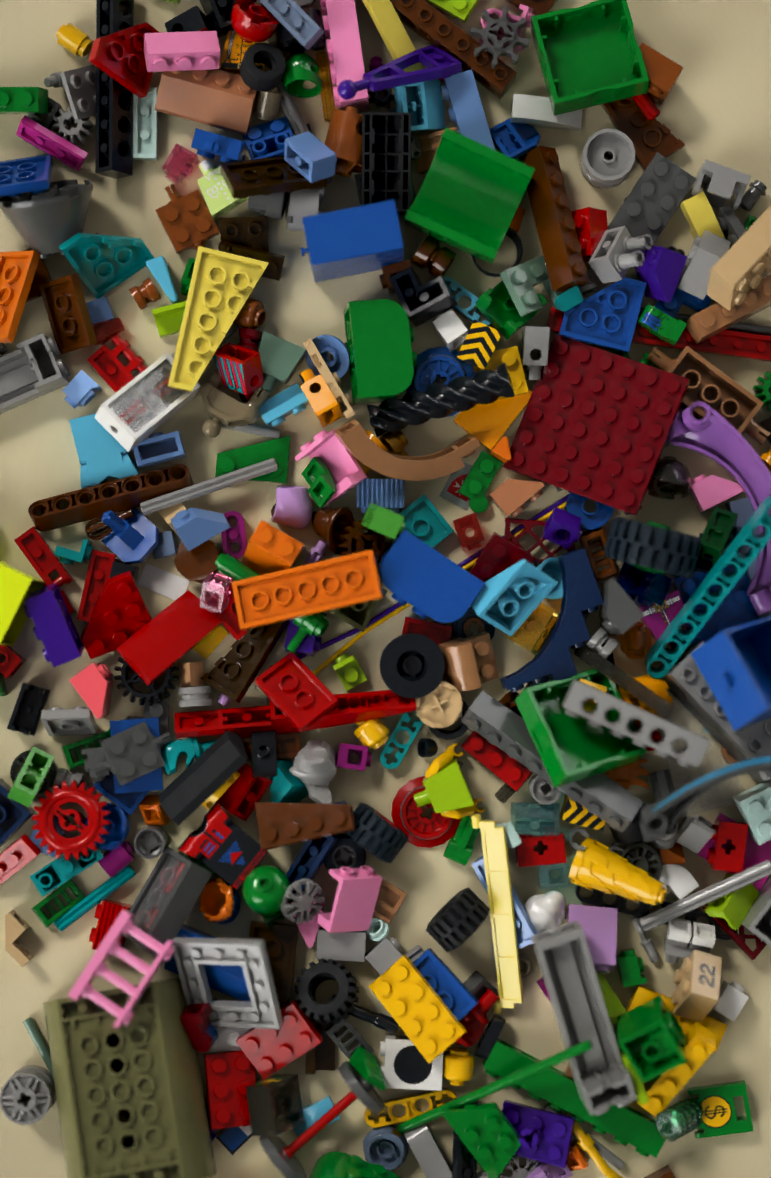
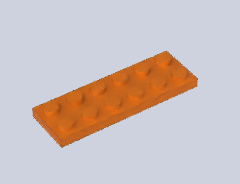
[232,549,383,630]

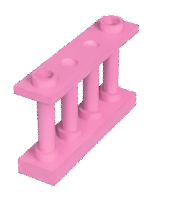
[68,910,176,1028]

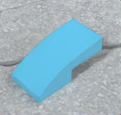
[287,1095,341,1137]

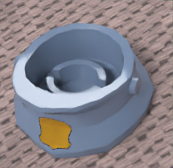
[363,1125,409,1170]

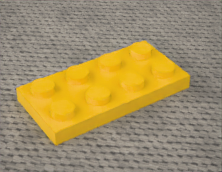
[369,955,467,1063]

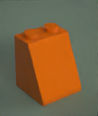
[241,520,306,575]

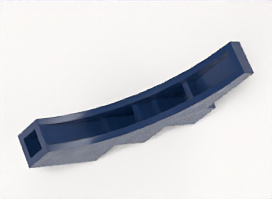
[500,548,604,692]

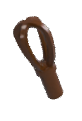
[85,508,135,541]

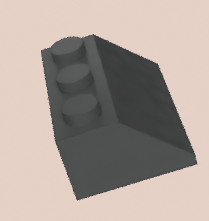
[599,578,645,635]

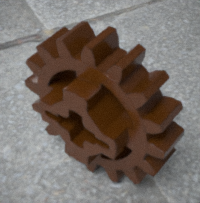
[338,519,389,564]

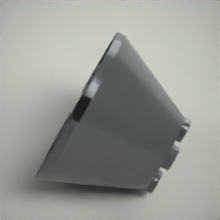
[0,179,93,259]

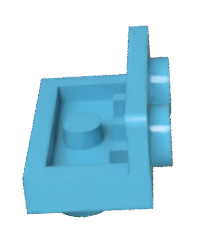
[259,384,309,427]

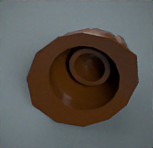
[311,507,354,554]

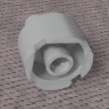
[286,187,324,231]

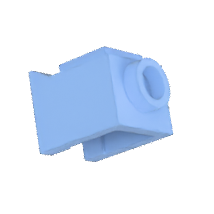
[62,370,102,408]

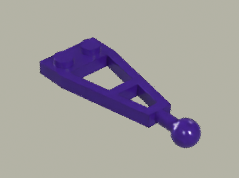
[338,44,462,100]

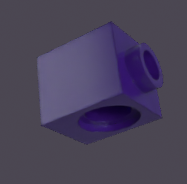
[542,507,582,549]

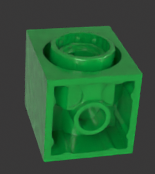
[617,996,687,1083]

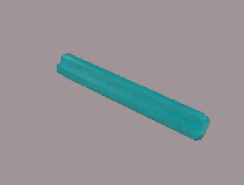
[54,865,136,931]

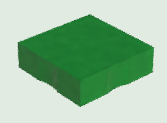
[531,0,649,116]
[515,666,647,788]

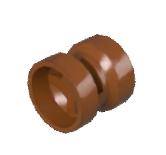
[129,278,161,310]

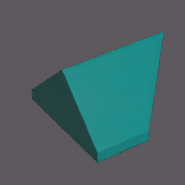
[270,760,309,803]

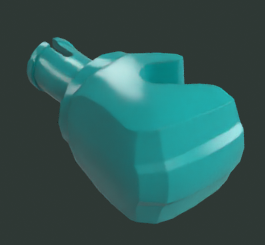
[162,737,217,776]

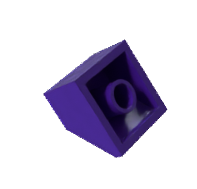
[634,245,687,303]

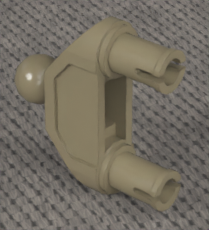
[199,366,270,438]

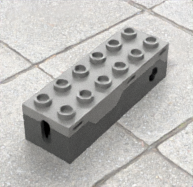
[662,641,771,782]

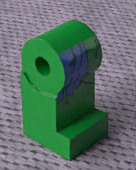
[637,305,687,346]

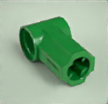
[443,816,480,866]

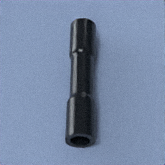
[330,994,399,1034]

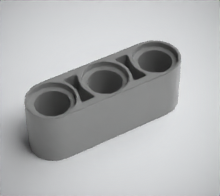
[404,1123,452,1178]

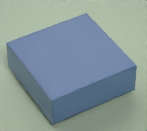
[86,296,115,327]

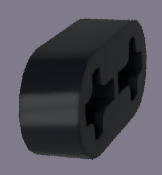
[474,1014,506,1060]

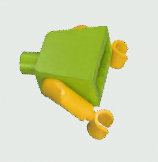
[413,743,485,819]

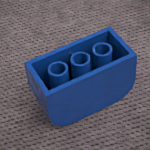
[379,529,485,623]

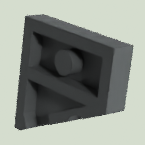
[717,204,746,249]

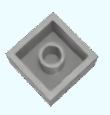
[677,230,731,300]

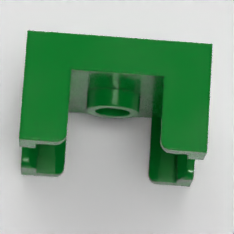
[475,280,548,340]

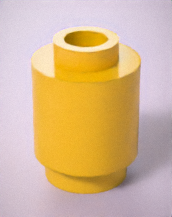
[56,23,93,57]

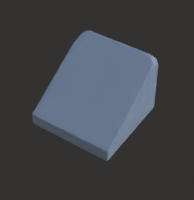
[153,530,177,559]

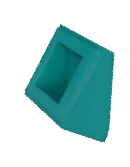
[553,286,584,312]

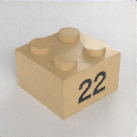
[671,949,722,1022]

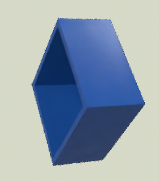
[301,200,404,283]
[691,615,771,731]

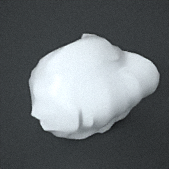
[524,891,566,933]

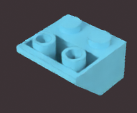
[394,80,446,132]

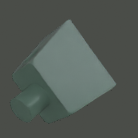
[258,331,306,393]

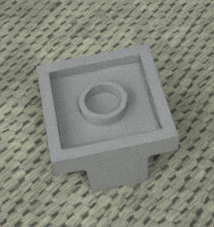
[691,160,751,211]

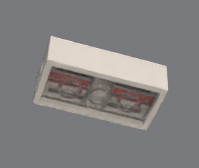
[95,352,201,452]

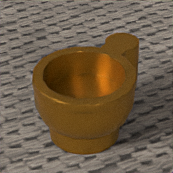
[379,431,409,456]

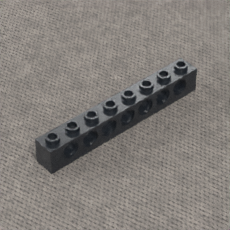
[95,0,134,179]

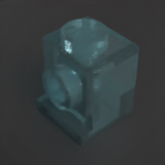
[537,862,571,890]

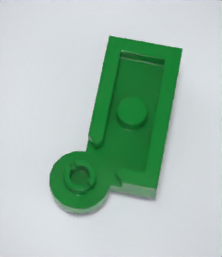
[458,451,503,513]

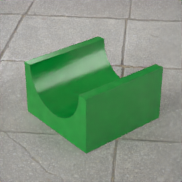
[404,128,535,265]

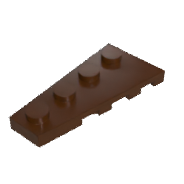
[601,97,685,171]
[255,802,356,850]

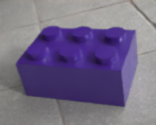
[23,583,85,667]

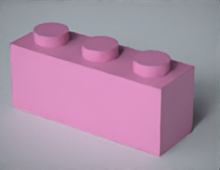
[144,31,221,72]

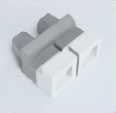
[664,918,715,964]

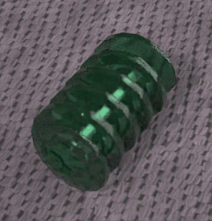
[655,1098,703,1142]

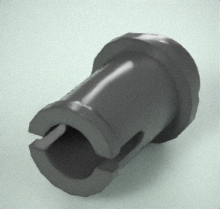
[740,180,767,212]

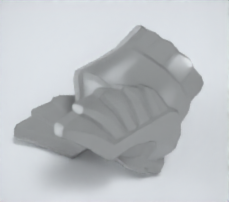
[289,739,337,804]

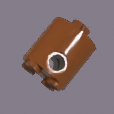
[325,106,362,177]

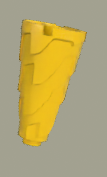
[569,838,667,905]

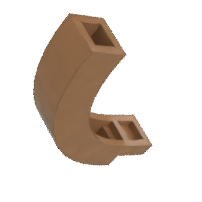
[333,419,481,481]

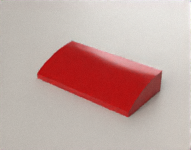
[116,590,222,686]

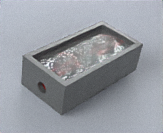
[123,846,212,956]

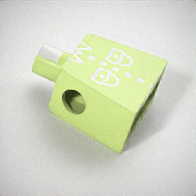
[197,158,249,221]

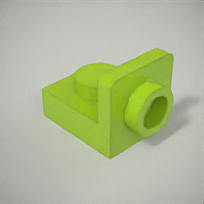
[333,653,367,691]

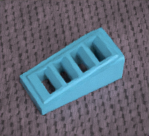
[145,256,180,304]

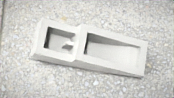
[511,94,582,130]

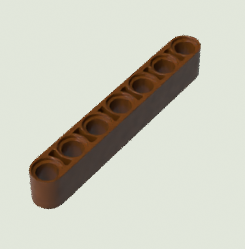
[28,464,194,532]

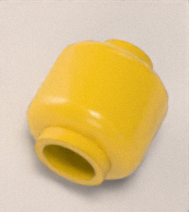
[442,1048,474,1086]

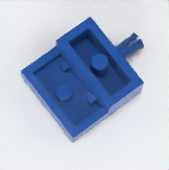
[191,128,246,163]

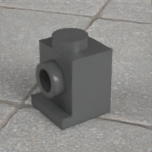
[82,747,113,782]

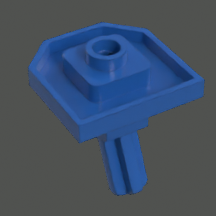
[101,508,159,564]

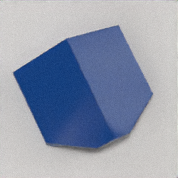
[489,118,541,159]

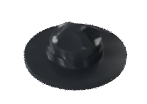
[380,633,445,698]

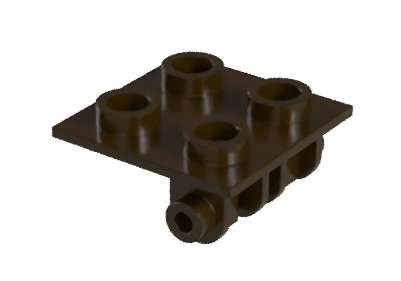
[219,216,269,255]

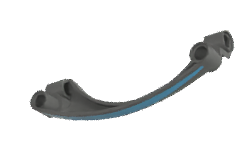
[639,756,771,842]

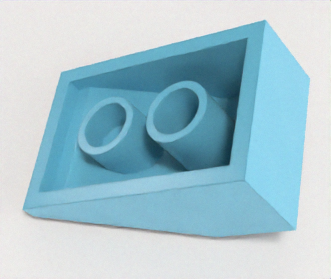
[471,559,558,636]

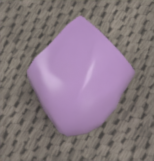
[271,486,313,530]

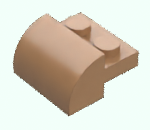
[438,631,499,691]

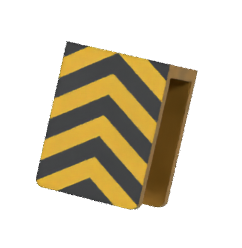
[457,319,503,370]
[560,794,605,831]

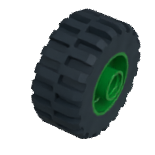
[604,517,702,578]

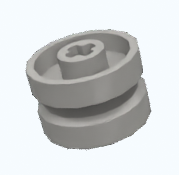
[580,128,636,189]

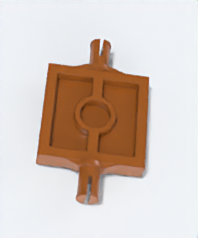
[155,184,220,254]

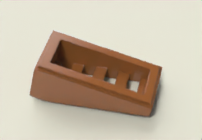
[579,528,618,582]

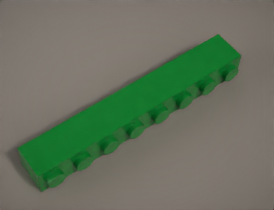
[482,1038,670,1157]

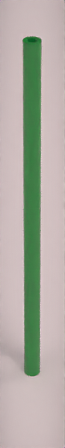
[397,1039,593,1134]

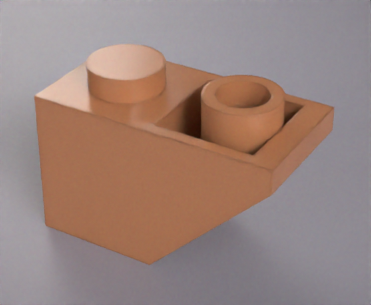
[489,479,545,518]

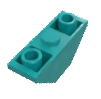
[29,843,104,897]

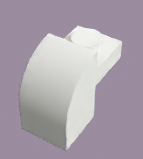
[654,864,699,900]

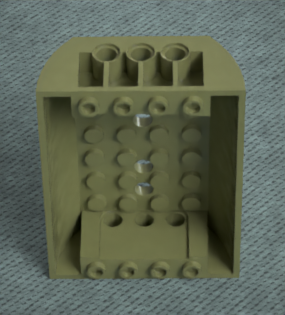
[43,978,217,1178]

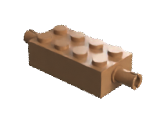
[647,346,770,445]

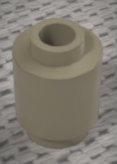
[254,86,282,121]

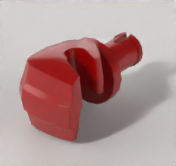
[455,988,500,1047]

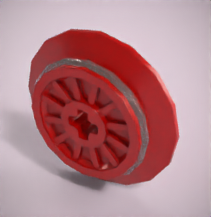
[391,776,461,848]

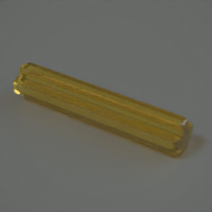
[316,51,336,122]

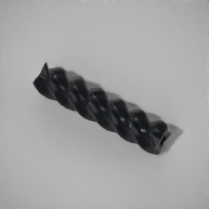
[367,363,515,438]

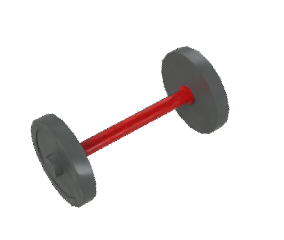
[259,1061,385,1178]

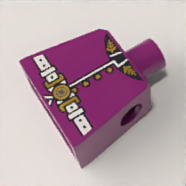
[638,590,689,649]

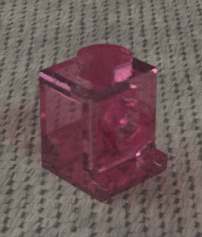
[162,143,199,184]
[199,572,234,613]

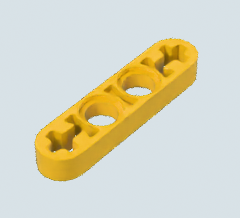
[364,1088,456,1128]

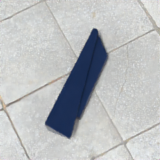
[286,801,347,894]

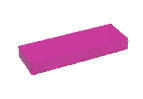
[16,115,88,172]

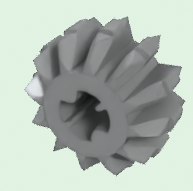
[52,105,93,146]

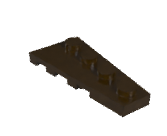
[201,620,289,703]

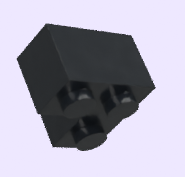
[390,267,458,327]

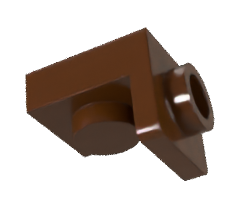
[379,259,412,294]

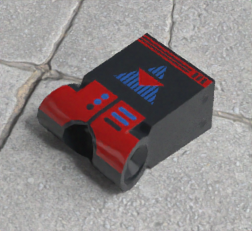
[178,801,268,890]

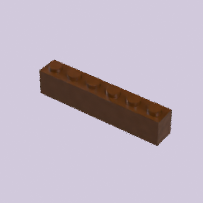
[519,146,589,292]

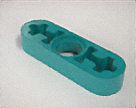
[380,711,423,769]

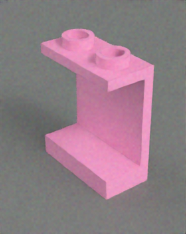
[294,429,367,506]
[317,865,382,933]

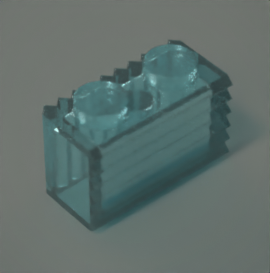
[511,802,560,836]

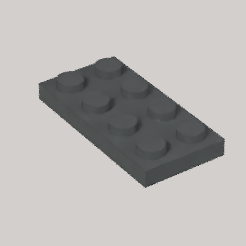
[608,152,696,244]

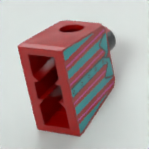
[213,343,264,402]

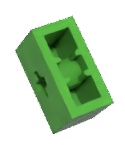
[361,503,405,539]
[7,746,55,807]

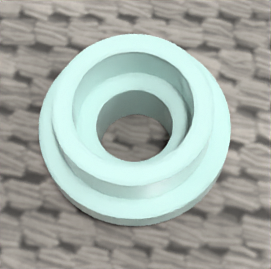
[366,918,389,942]

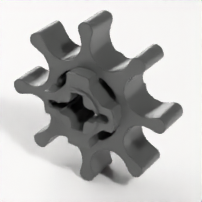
[470,6,530,69]

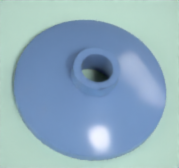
[306,334,350,378]

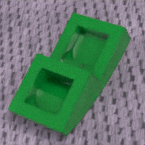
[302,457,336,508]

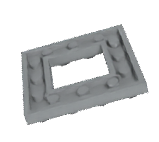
[173,937,283,1029]

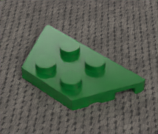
[442,1102,521,1178]

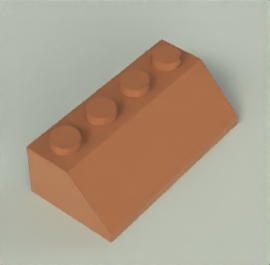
[155,69,258,136]

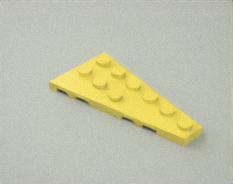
[168,246,269,392]

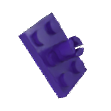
[502,1100,576,1168]

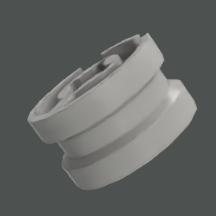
[178,686,213,707]

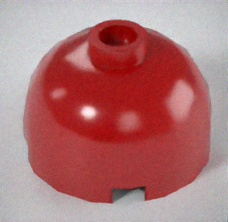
[231,0,279,43]

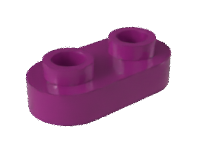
[221,511,247,559]

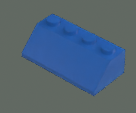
[164,924,270,1002]

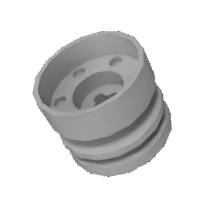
[0,1065,56,1125]

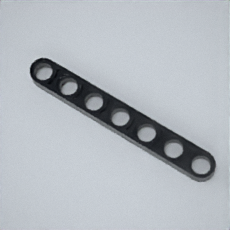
[575,885,737,940]

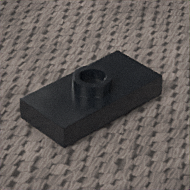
[252,731,277,778]

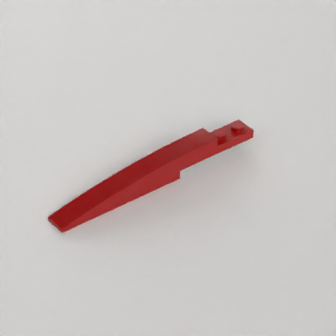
[175,690,416,738]

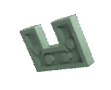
[500,256,563,317]

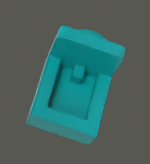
[54,539,94,565]

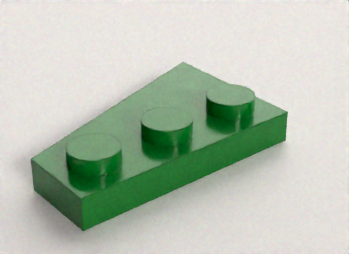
[215,436,291,484]

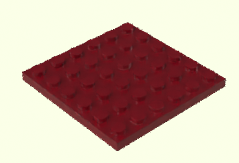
[503,334,690,516]

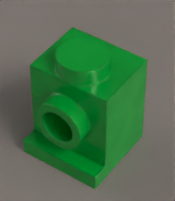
[616,948,648,988]

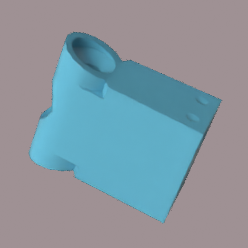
[69,413,140,489]

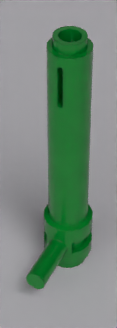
[215,553,330,653]

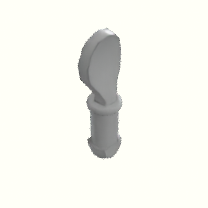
[632,917,660,964]

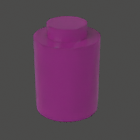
[98,841,136,878]

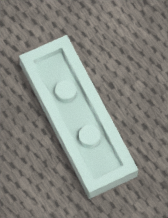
[133,87,158,160]

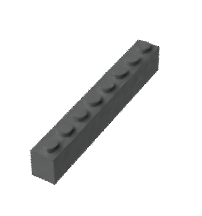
[461,690,643,833]

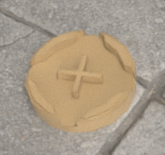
[415,681,463,729]

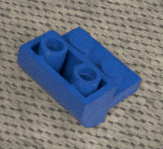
[243,116,293,160]

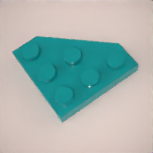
[59,232,154,299]

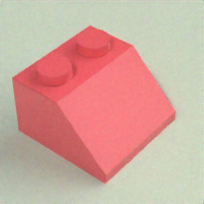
[69,663,114,719]

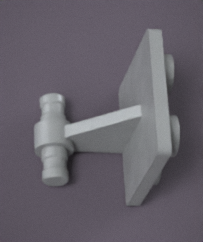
[44,65,96,120]

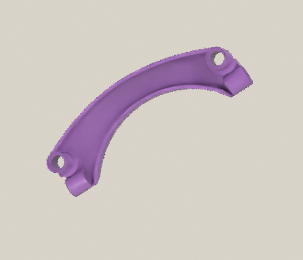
[668,401,771,616]

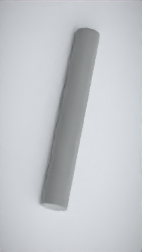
[210,418,281,439]

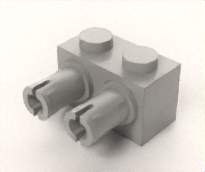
[588,226,653,283]

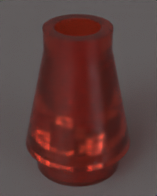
[92,317,125,346]

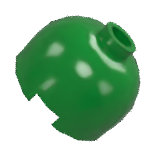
[243,865,291,916]

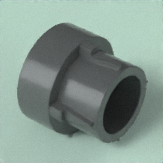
[248,192,288,220]

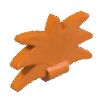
[605,759,650,789]

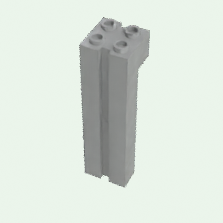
[0,333,71,414]
[531,921,637,1116]

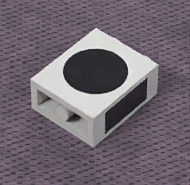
[380,1034,443,1091]

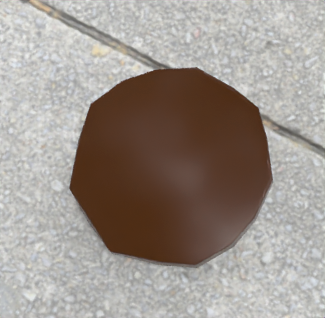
[174,540,219,583]

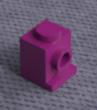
[336,743,372,771]

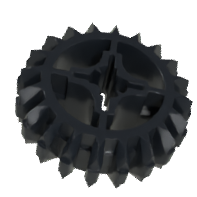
[114,657,179,706]

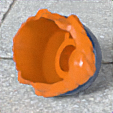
[199,878,241,925]

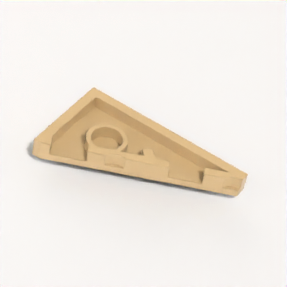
[303,338,355,419]

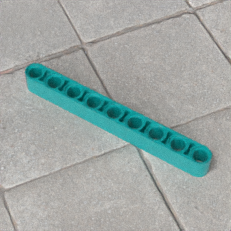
[645,496,771,678]

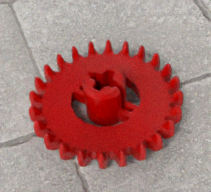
[32,780,111,861]

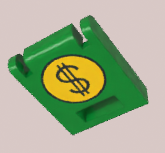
[687,1080,754,1139]

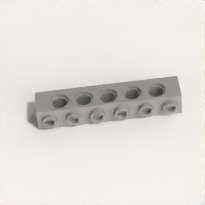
[561,678,711,769]

